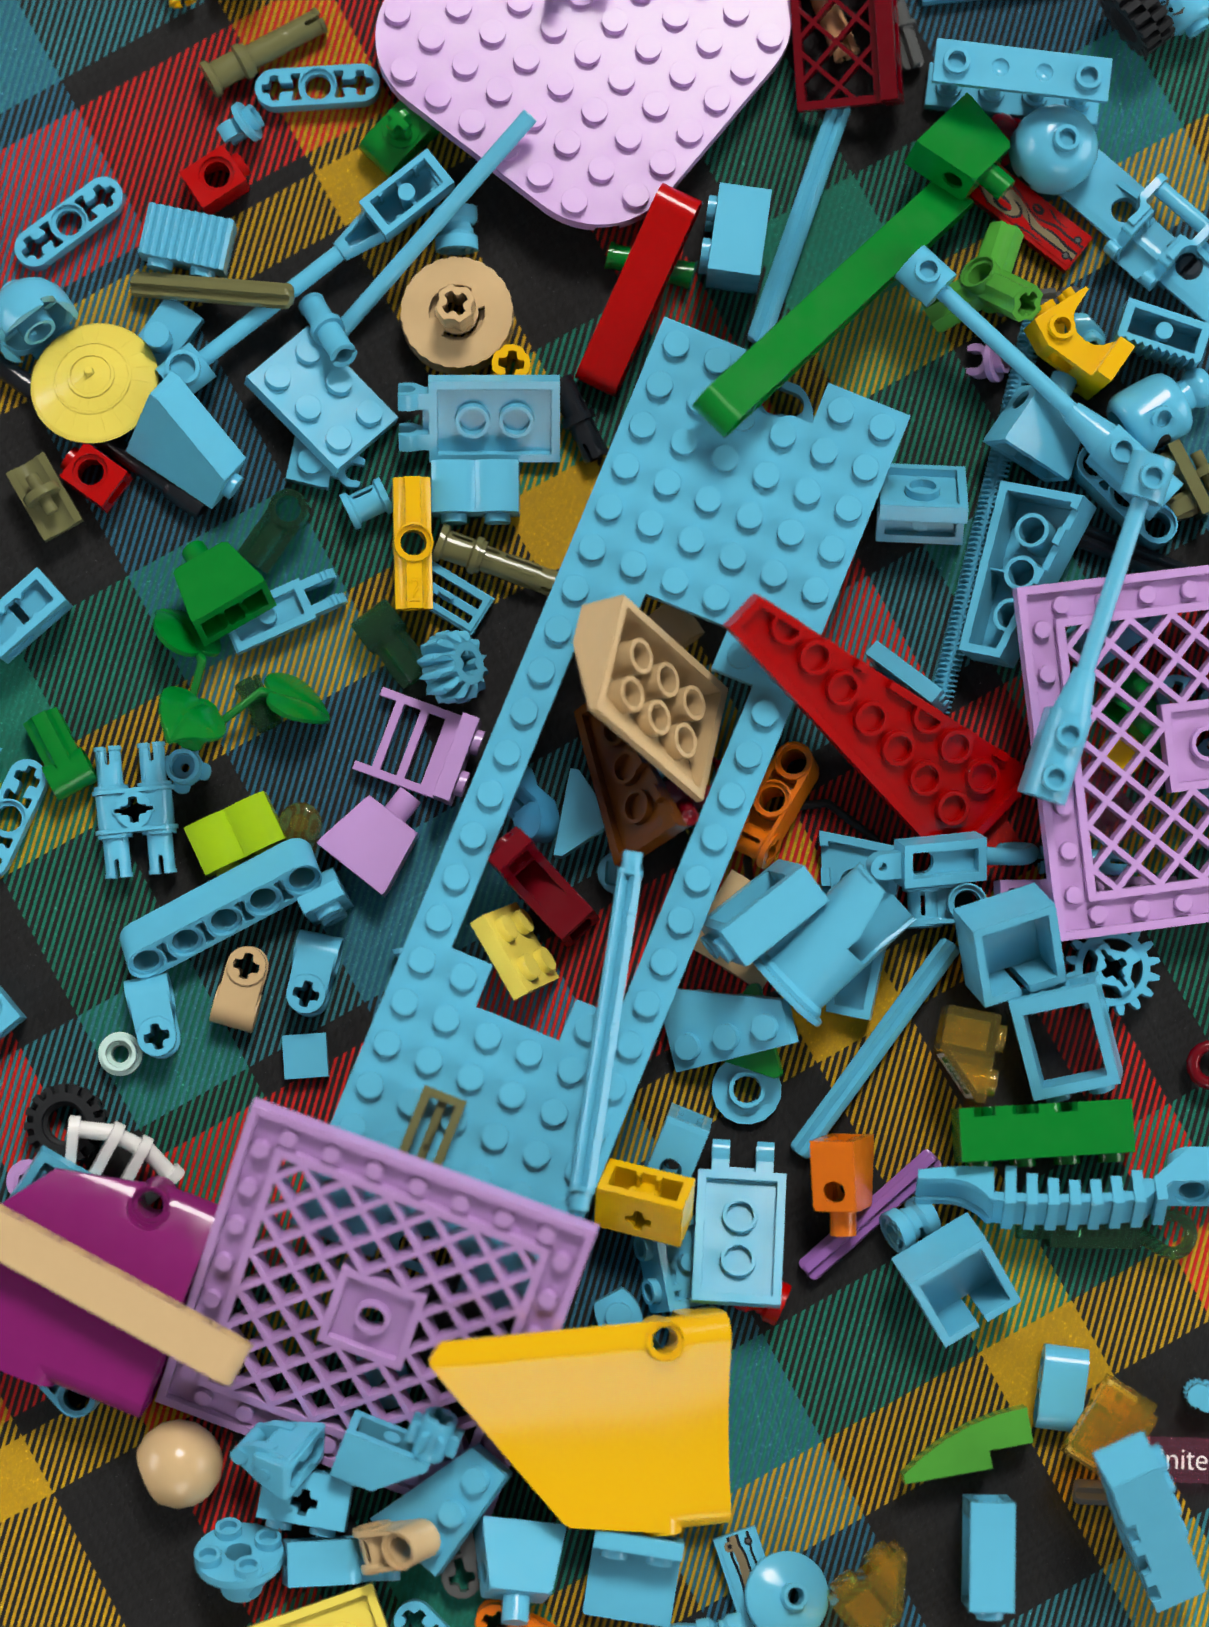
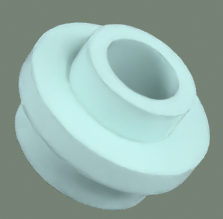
[98,1032,143,1076]

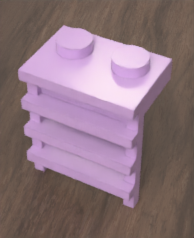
[352,687,486,806]

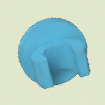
[216,102,264,145]

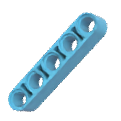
[119,838,322,979]

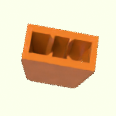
[810,1133,874,1237]

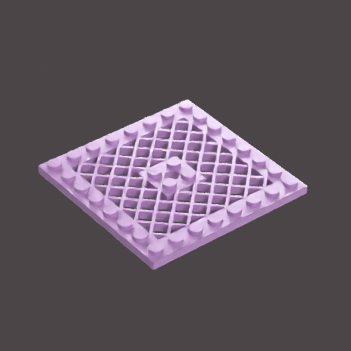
[1012,565,1209,942]
[155,1097,600,1516]

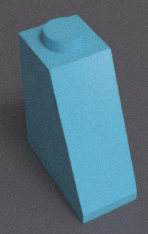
[126,371,246,509]

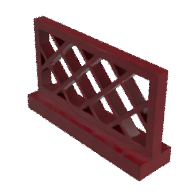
[790,0,905,113]

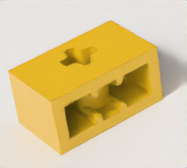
[594,1158,695,1247]

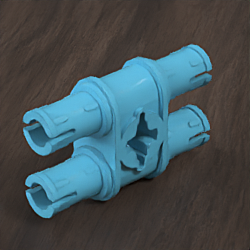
[91,741,179,879]

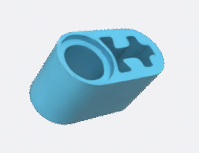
[1033,1343,1090,1433]

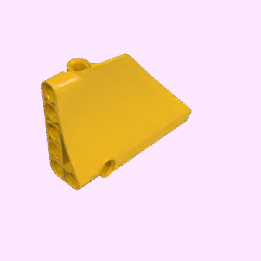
[428,1306,732,1536]

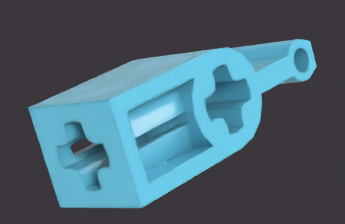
[281,1535,401,1588]

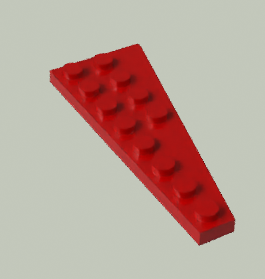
[723,593,1025,837]

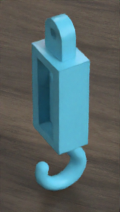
[866,831,1039,889]

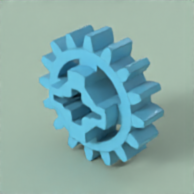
[1064,931,1160,1016]

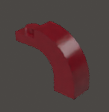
[487,826,600,949]

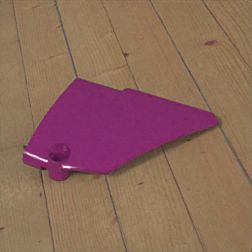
[0,1168,219,1418]

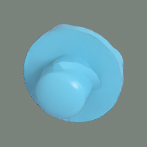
[194,1517,284,1603]

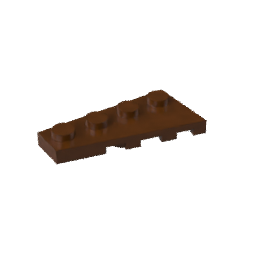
[574,702,688,867]

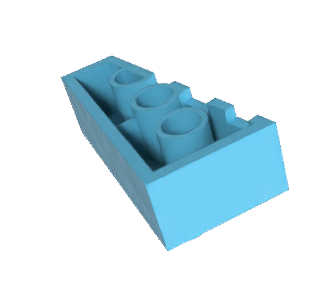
[1093,1430,1206,1614]

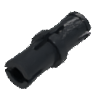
[560,374,609,464]

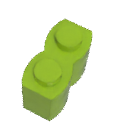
[184,791,288,877]

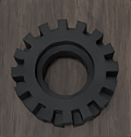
[1099,0,1175,57]
[24,1084,107,1162]

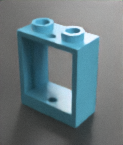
[700,859,830,967]
[1008,971,1123,1103]
[961,1494,1016,1621]

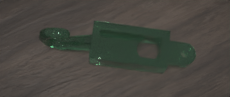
[1015,1210,1198,1260]

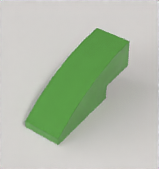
[900,1404,1034,1484]

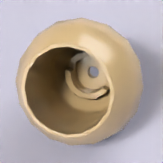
[136,1419,223,1509]

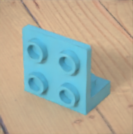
[583,1529,685,1627]

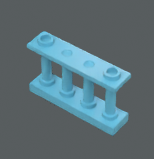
[924,38,1113,128]

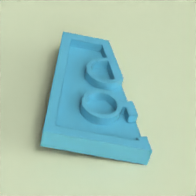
[664,988,799,1073]
[370,1443,513,1577]

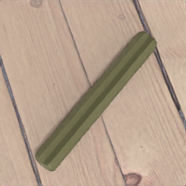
[130,271,295,309]

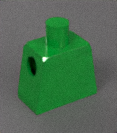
[904,92,1015,201]
[173,540,277,647]

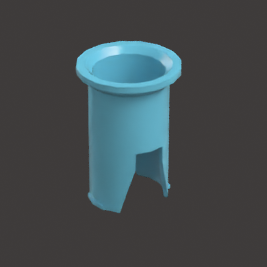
[753,862,915,1027]

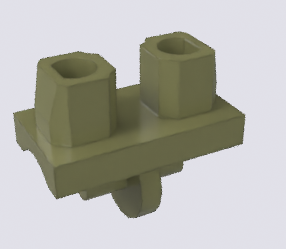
[1160,439,1209,522]
[5,452,84,543]

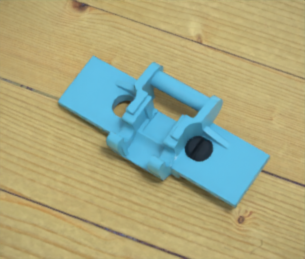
[1058,149,1209,323]

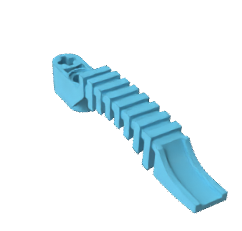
[914,1146,1209,1231]

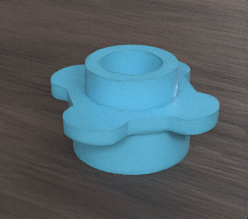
[165,747,212,794]

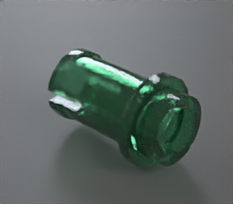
[234,674,282,733]

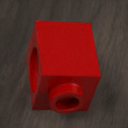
[179,144,251,215]
[60,443,133,513]

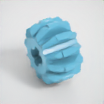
[416,630,489,704]

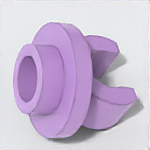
[966,343,1011,382]

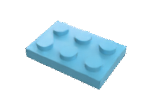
[244,326,399,476]

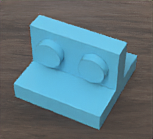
[875,463,969,545]

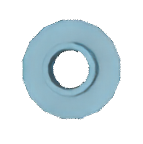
[712,1062,782,1125]

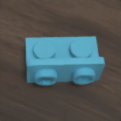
[633,1215,705,1313]

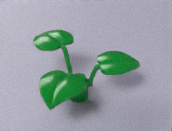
[153,608,331,751]

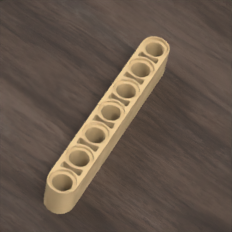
[0,1203,253,1386]

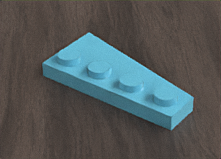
[819,830,899,1021]

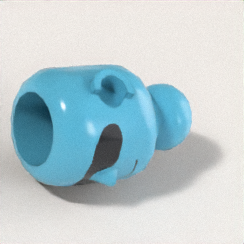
[1106,368,1209,453]

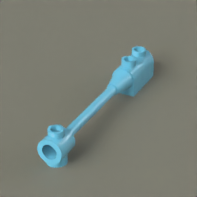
[155,148,455,394]
[895,245,1183,521]
[1017,450,1176,806]

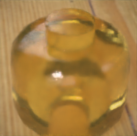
[278,802,323,844]

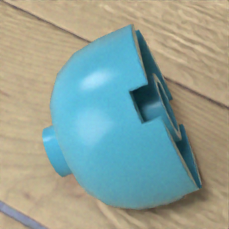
[1008,104,1099,195]
[0,277,78,363]

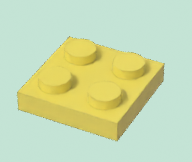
[470,902,560,1000]

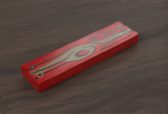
[969,165,1093,274]

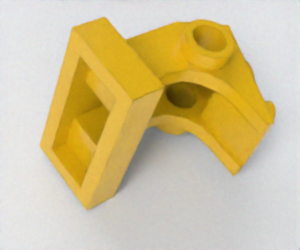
[1023,286,1135,401]

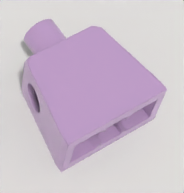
[317,787,421,897]

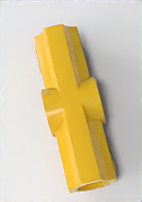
[392,476,434,611]

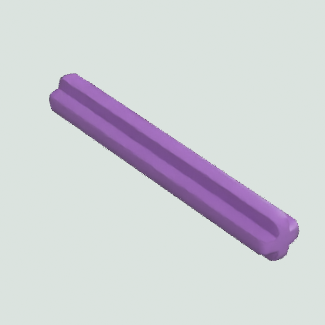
[799,1149,943,1280]

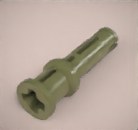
[199,7,328,98]
[432,524,559,596]

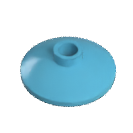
[745,1551,829,1627]

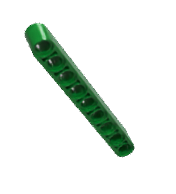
[692,182,975,438]

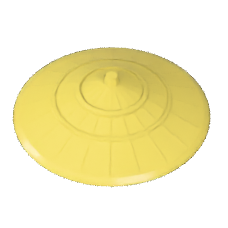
[30,323,159,444]

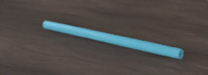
[341,110,537,337]

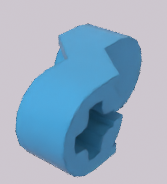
[507,766,560,844]

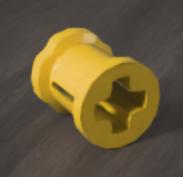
[492,344,531,375]

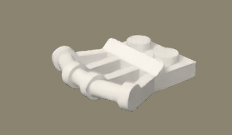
[65,1115,185,1205]

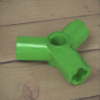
[922,220,1043,333]

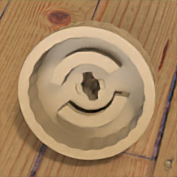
[400,257,514,375]

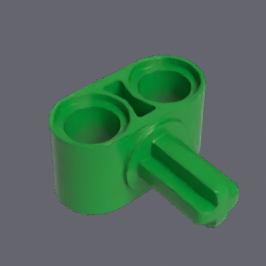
[358,100,439,177]

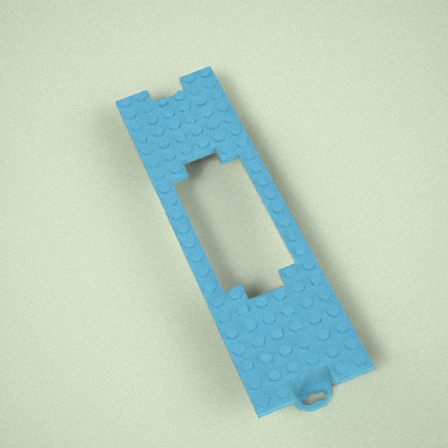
[289,316,911,1317]

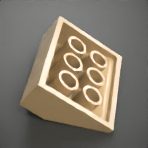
[573,595,728,802]

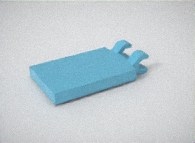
[398,375,560,463]
[691,1139,787,1308]

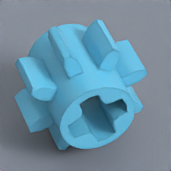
[405,1406,464,1464]

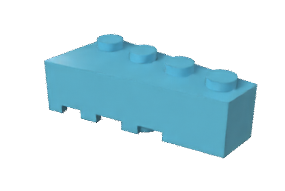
[958,481,1097,668]

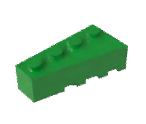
[951,1099,1136,1167]

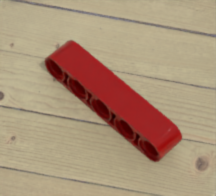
[575,183,703,397]

